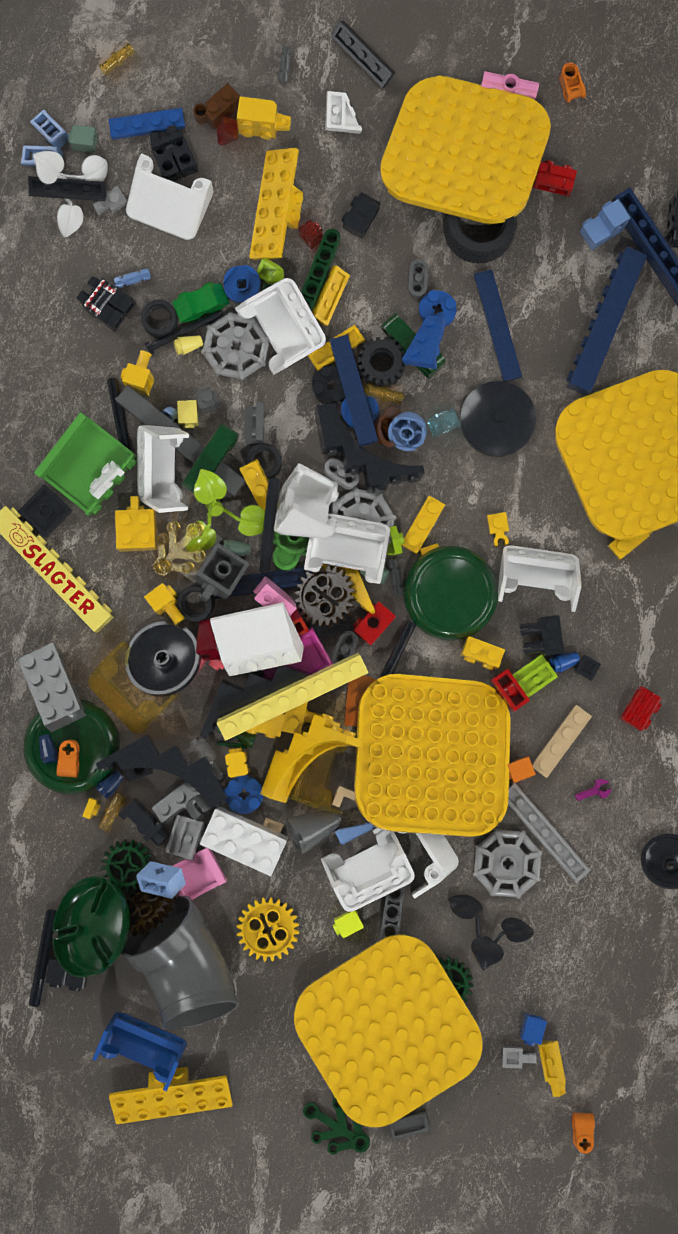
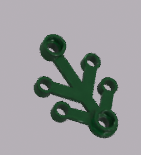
[303,1097,370,1155]

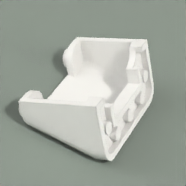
[274,463,339,539]
[321,830,415,911]

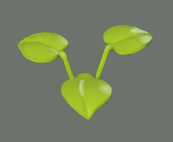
[185,469,265,552]

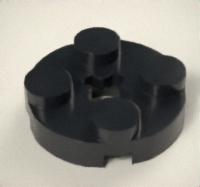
[312,366,345,404]

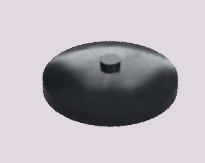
[460,381,536,457]
[125,621,201,697]

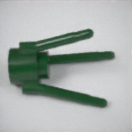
[217,728,256,749]

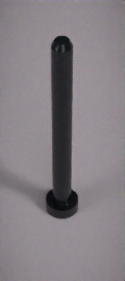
[144,310,223,354]

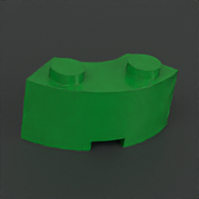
[172,282,230,323]

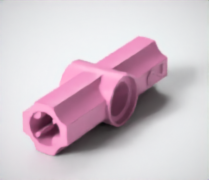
[481,71,539,100]

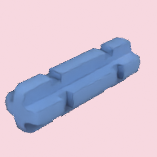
[114,268,151,288]

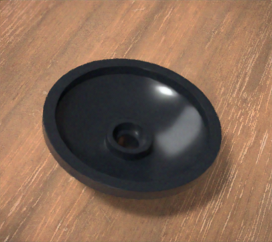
[641,834,678,890]

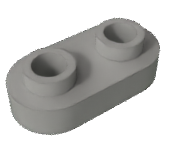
[324,458,359,490]

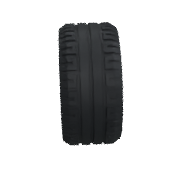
[444,213,517,264]

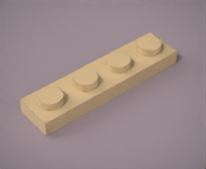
[532,705,592,778]

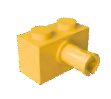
[121,350,155,397]
[144,583,185,625]
[282,702,323,734]

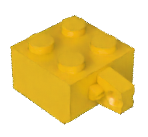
[237,96,291,140]
[115,496,158,552]

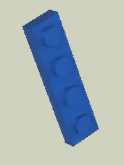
[108,108,186,140]

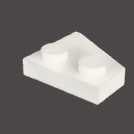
[325,91,362,134]
[89,461,125,499]

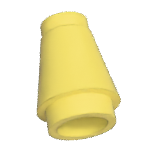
[174,335,203,355]

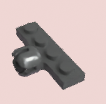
[152,761,225,824]

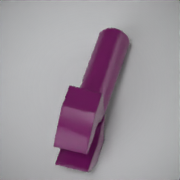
[575,779,612,801]

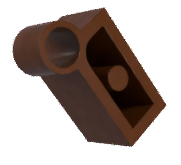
[193,83,240,130]

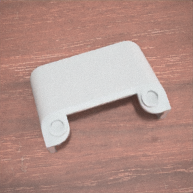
[126,153,214,240]
[235,278,326,375]
[304,513,390,584]

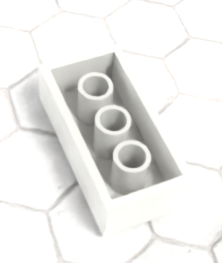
[200,807,288,876]

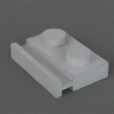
[165,815,205,861]

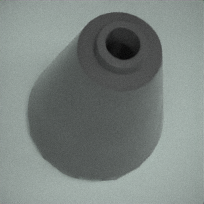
[285,809,342,855]

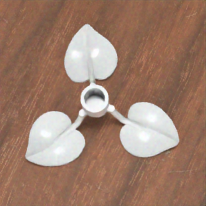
[33,151,108,237]

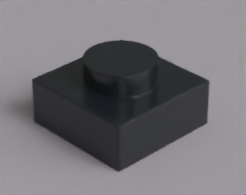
[574,655,601,681]

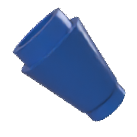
[549,652,580,673]

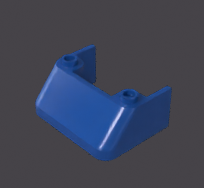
[92,1012,187,1092]

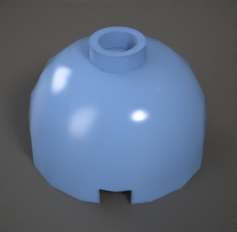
[388,412,427,451]

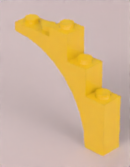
[260,713,362,803]

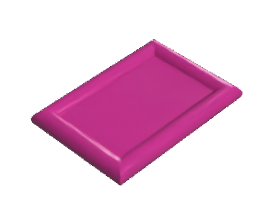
[262,627,333,679]

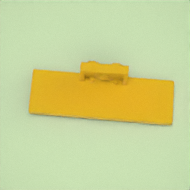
[249,148,303,260]
[109,1067,233,1124]

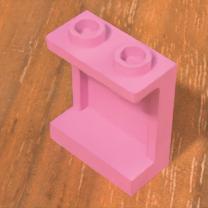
[253,576,297,616]
[173,847,227,900]

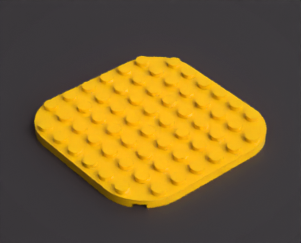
[381,76,551,224]
[555,370,678,540]
[354,674,510,837]
[294,934,482,1127]

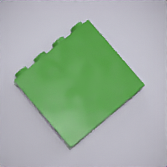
[34,412,137,516]

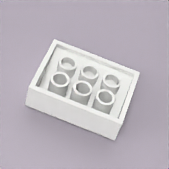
[210,602,304,676]

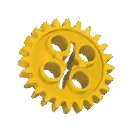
[236,897,300,962]

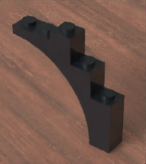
[314,403,425,494]

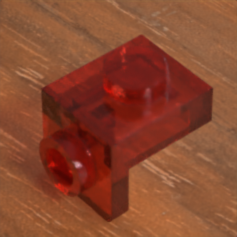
[217,116,239,146]

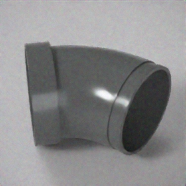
[122,896,239,1029]

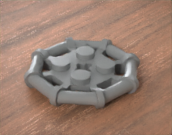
[201,311,270,381]
[330,487,397,545]
[473,828,543,899]

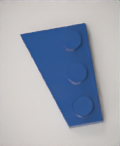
[402,315,446,369]

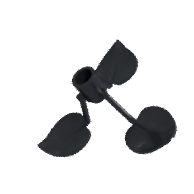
[448,895,534,971]

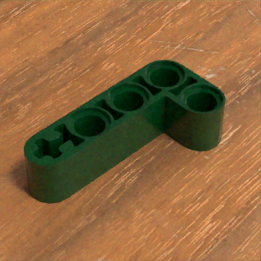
[380,313,446,379]
[182,423,239,493]

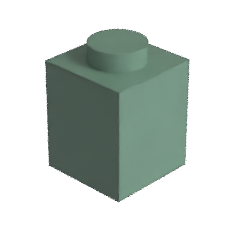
[68,125,98,153]

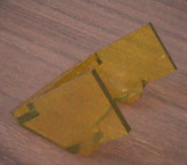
[88,641,180,733]
[288,724,357,815]

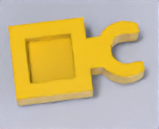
[487,512,509,547]

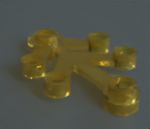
[153,521,205,576]

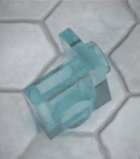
[427,409,461,437]

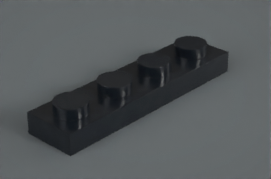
[331,21,396,88]
[28,176,106,202]

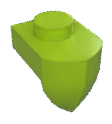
[257,258,284,285]
[386,526,404,555]

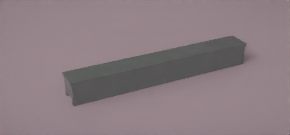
[115,385,246,498]

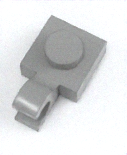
[93,186,127,215]
[502,1046,537,1069]

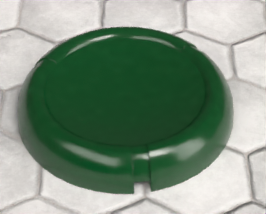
[403,546,498,641]
[23,699,120,794]
[52,876,130,978]

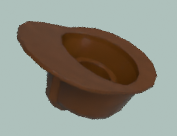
[373,406,401,448]

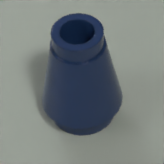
[39,734,59,764]
[96,770,124,799]

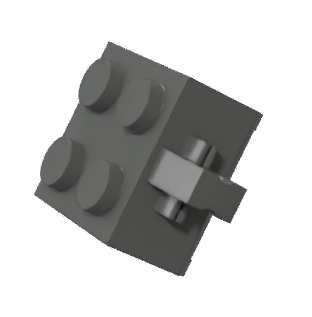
[193,543,250,602]

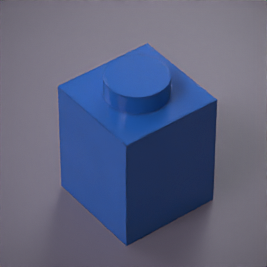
[519,1013,547,1046]

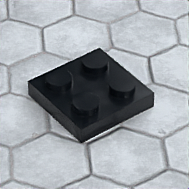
[18,484,73,538]

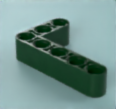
[261,228,340,312]

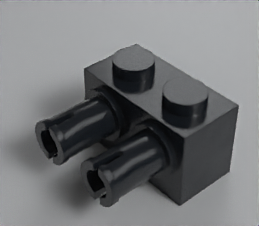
[520,615,564,656]

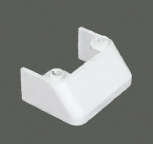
[137,425,189,513]
[498,546,582,612]
[372,827,459,899]

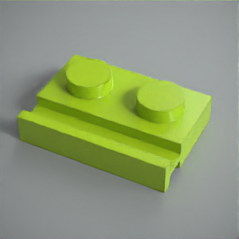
[512,654,558,698]

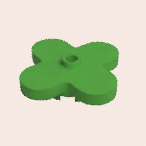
[260,531,310,571]

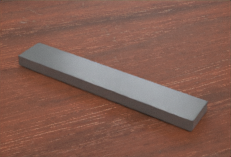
[508,783,591,883]

